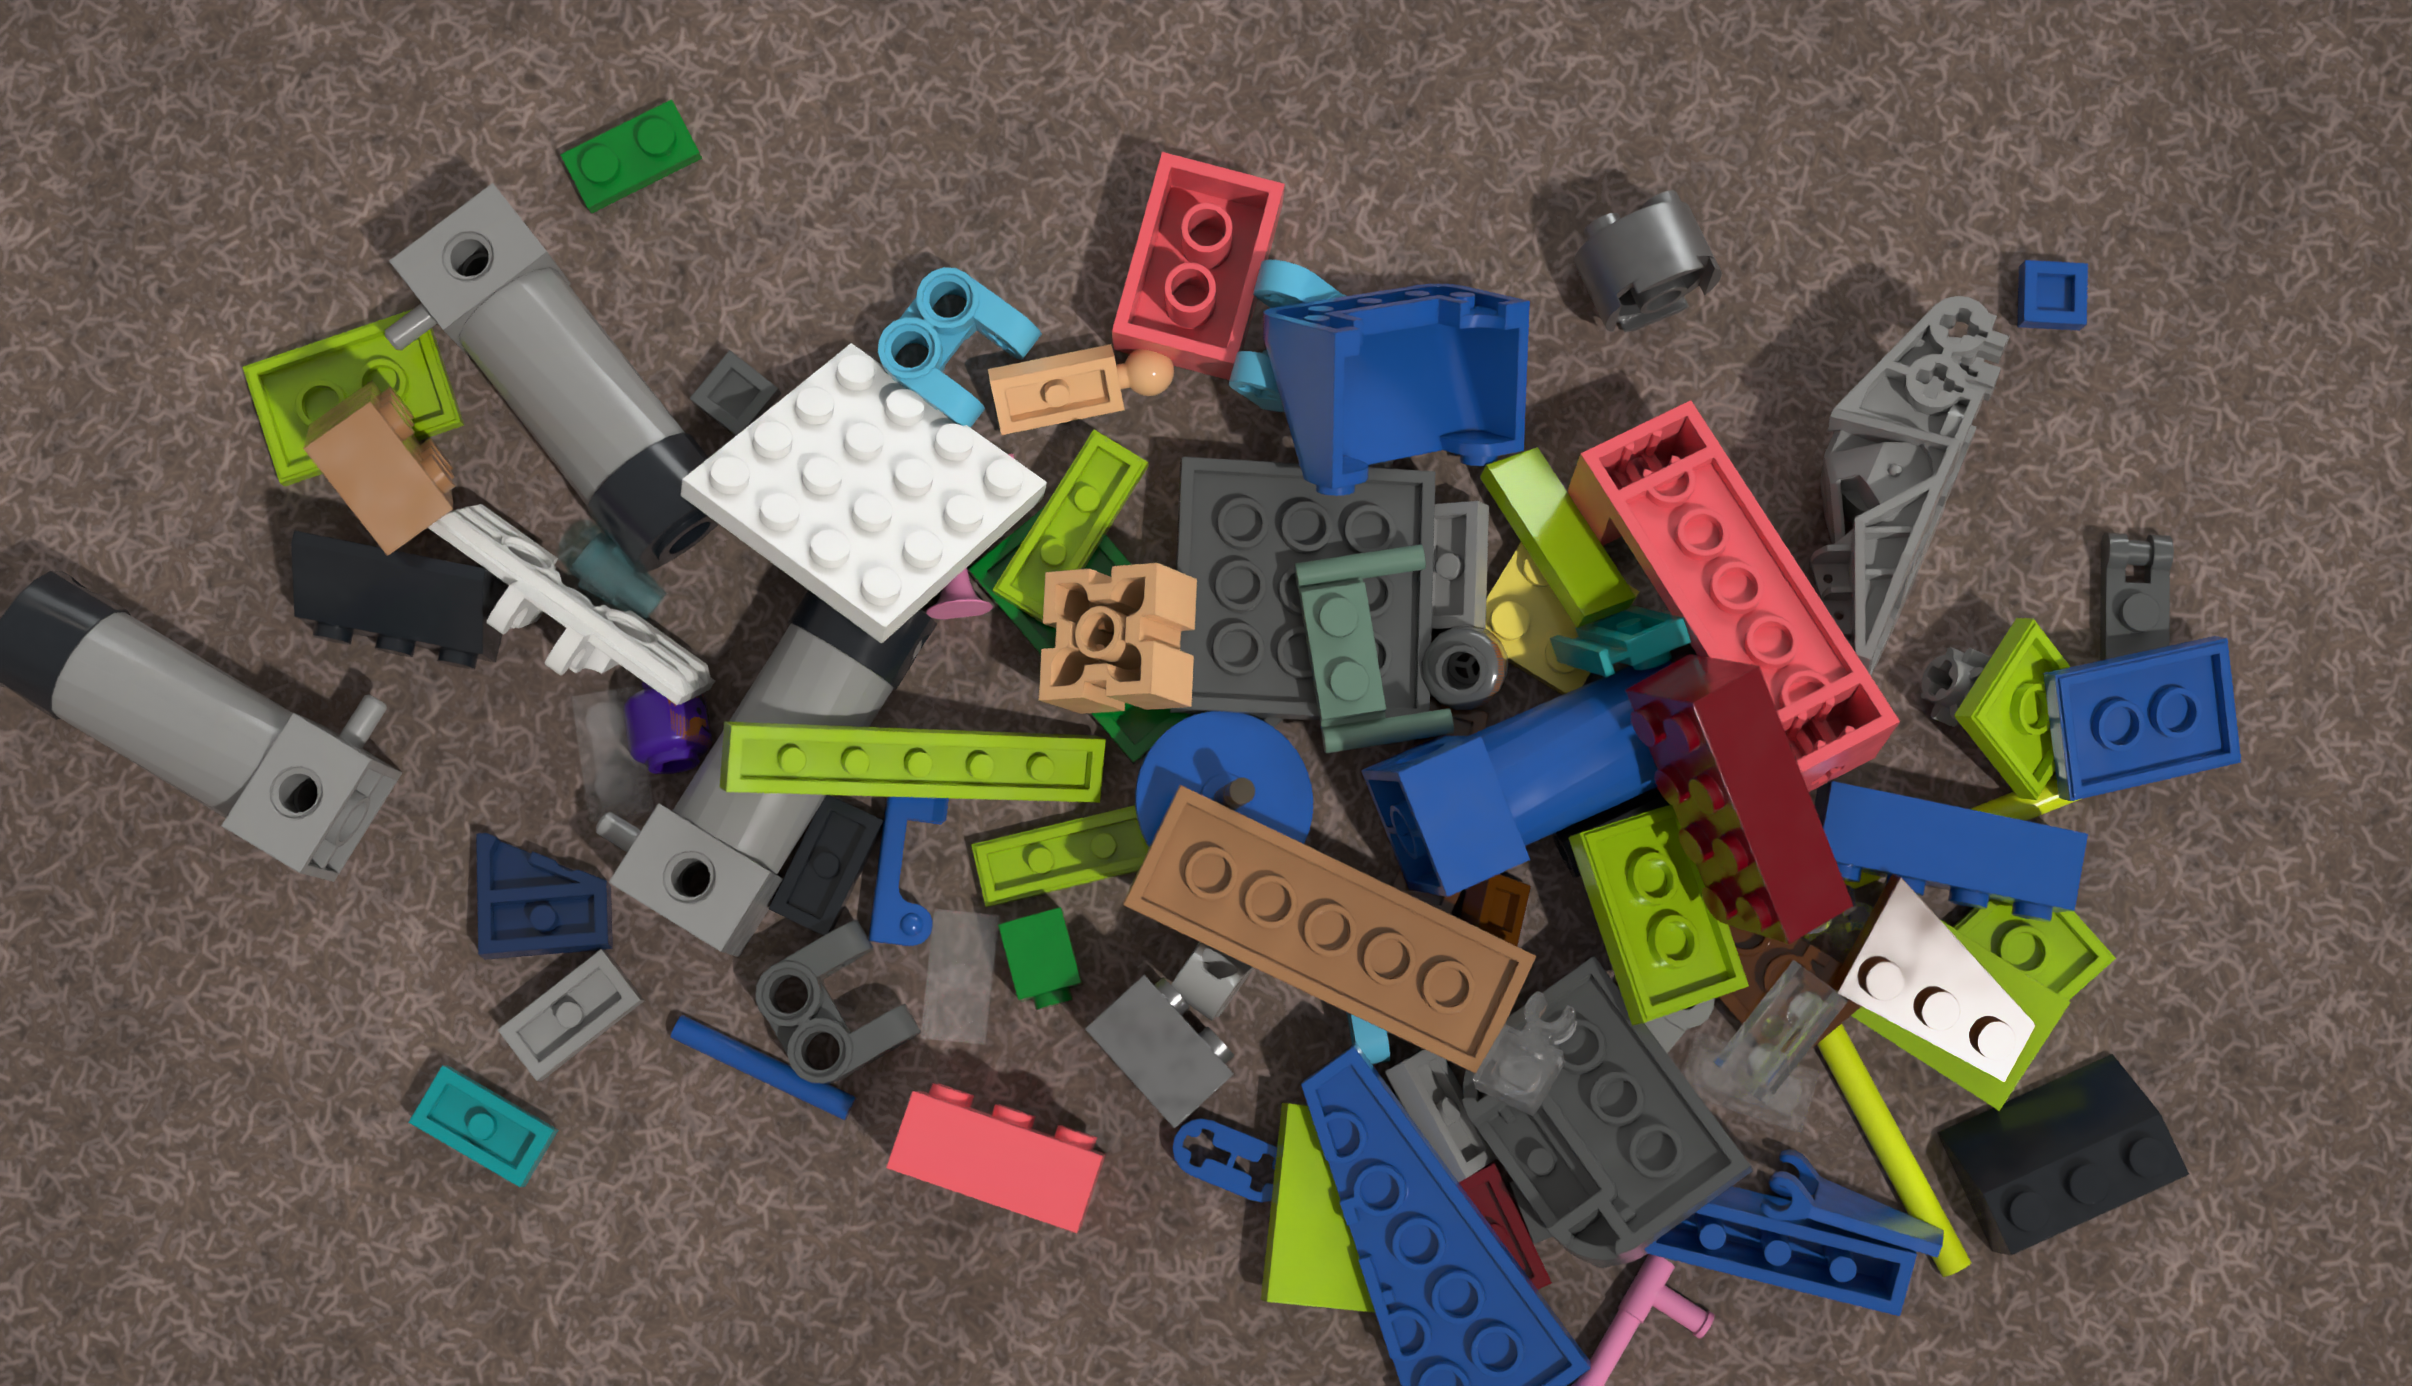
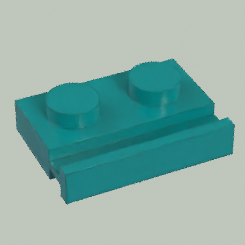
[1550,605,1691,677]

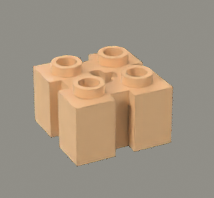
[1039,563,1197,714]

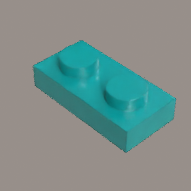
[408,1065,559,1187]

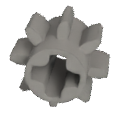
[1921,647,1991,727]

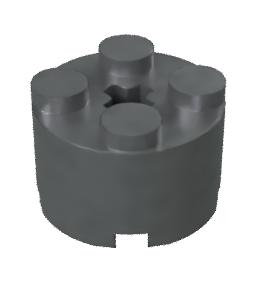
[1574,190,1722,332]

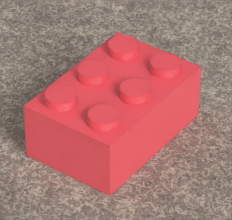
[1112,152,1285,380]
[886,1083,1106,1233]

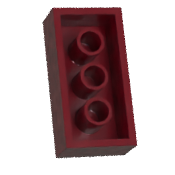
[1625,654,1854,944]

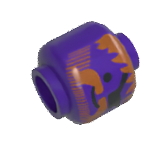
[623,681,712,774]

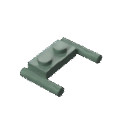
[1294,544,1454,753]

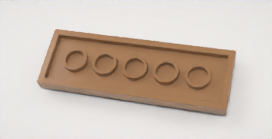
[1122,785,1536,1076]

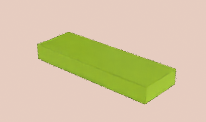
[993,430,1148,626]
[1480,447,1636,628]
[971,805,1149,908]

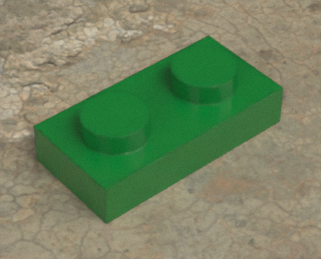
[560,99,702,214]

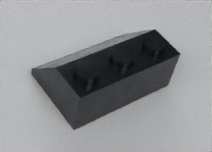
[291,530,508,670]
[1937,1054,2190,1255]

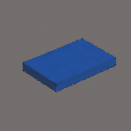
[2043,636,2241,801]

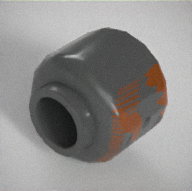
[1422,626,1508,710]

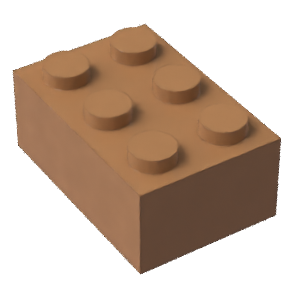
[303,380,455,556]

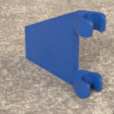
[1760,1149,1944,1258]

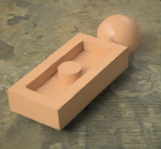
[988,344,1174,435]

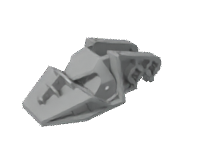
[1809,296,2010,676]

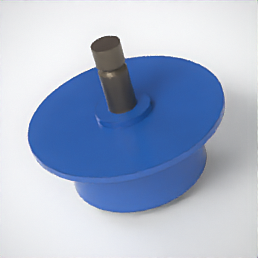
[1135,711,1313,847]

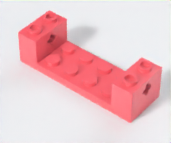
[1567,400,1900,792]

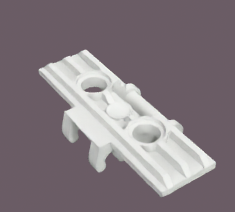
[428,504,715,705]

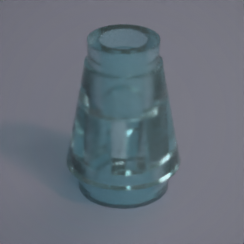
[569,532,668,621]

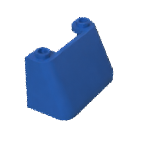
[1263,284,1530,496]

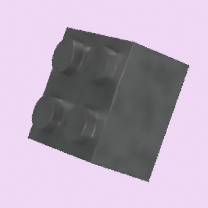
[1085,975,1234,1129]

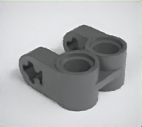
[755,920,921,1084]

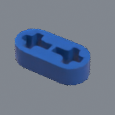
[1173,1118,1277,1202]

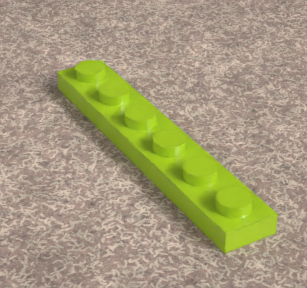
[719,722,1106,803]

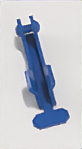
[868,797,949,946]

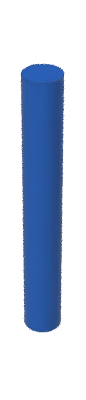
[671,1015,856,1121]

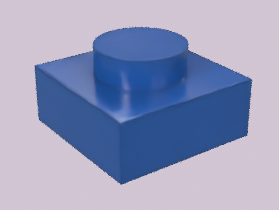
[2017,260,2088,331]

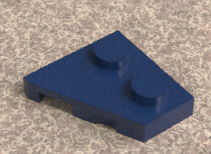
[476,833,613,960]

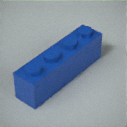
[1814,781,2088,922]
[1645,1186,1917,1316]

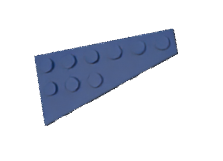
[1301,1043,1591,1386]

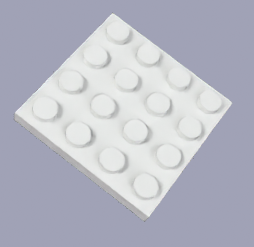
[681,343,1047,644]

